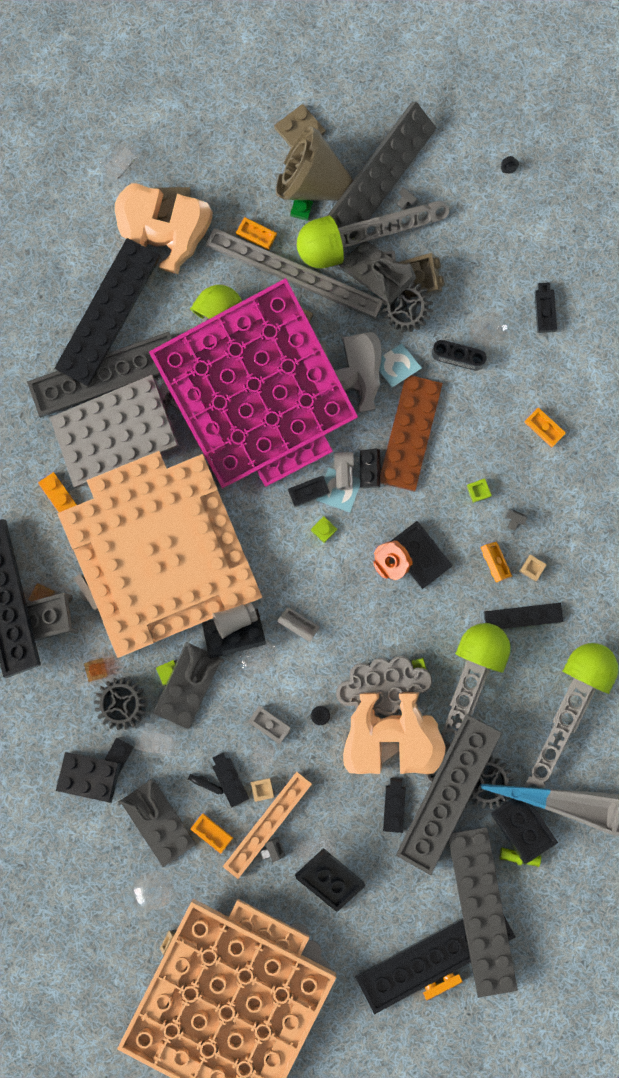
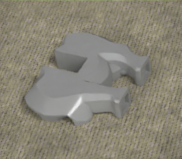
[320,332,381,413]

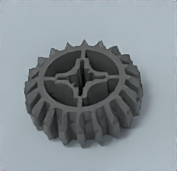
[383,281,433,332]
[94,677,147,730]
[469,756,514,809]

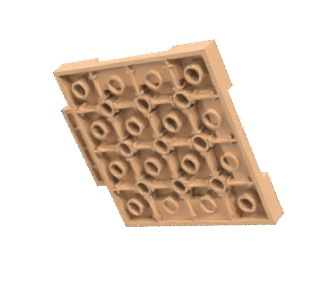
[57,451,263,658]
[117,899,336,1078]

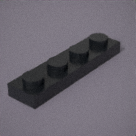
[484,603,564,629]

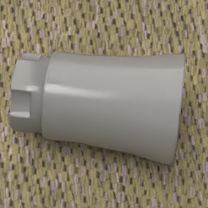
[212,603,258,639]

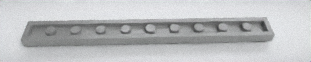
[206,228,383,319]

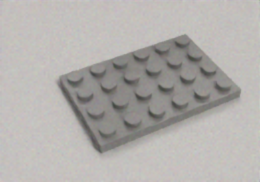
[50,375,179,488]

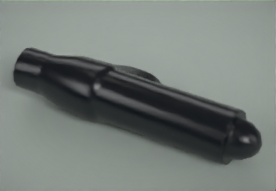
[188,774,224,795]

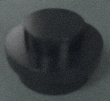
[501,156,519,174]
[311,706,330,725]

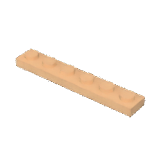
[223,772,312,879]

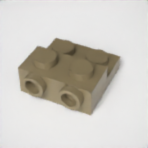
[398,253,445,299]

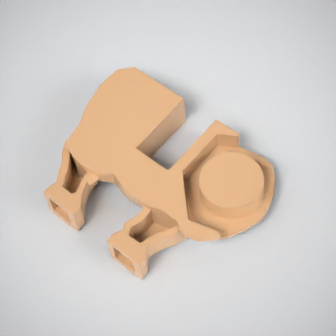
[115,183,213,274]
[343,692,446,774]

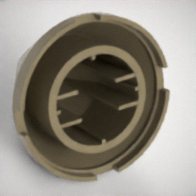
[276,126,353,201]

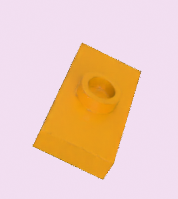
[236,217,277,251]
[190,813,234,854]

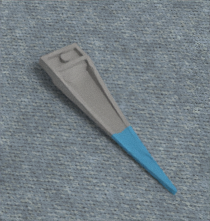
[480,784,619,836]

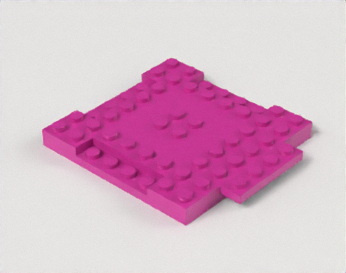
[149,278,358,489]

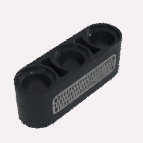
[432,340,487,371]

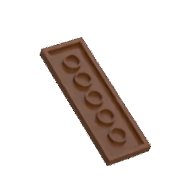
[380,375,443,492]

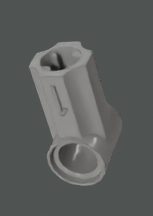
[334,452,354,490]

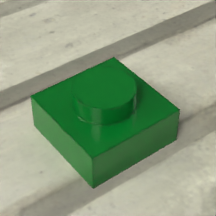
[290,200,313,221]

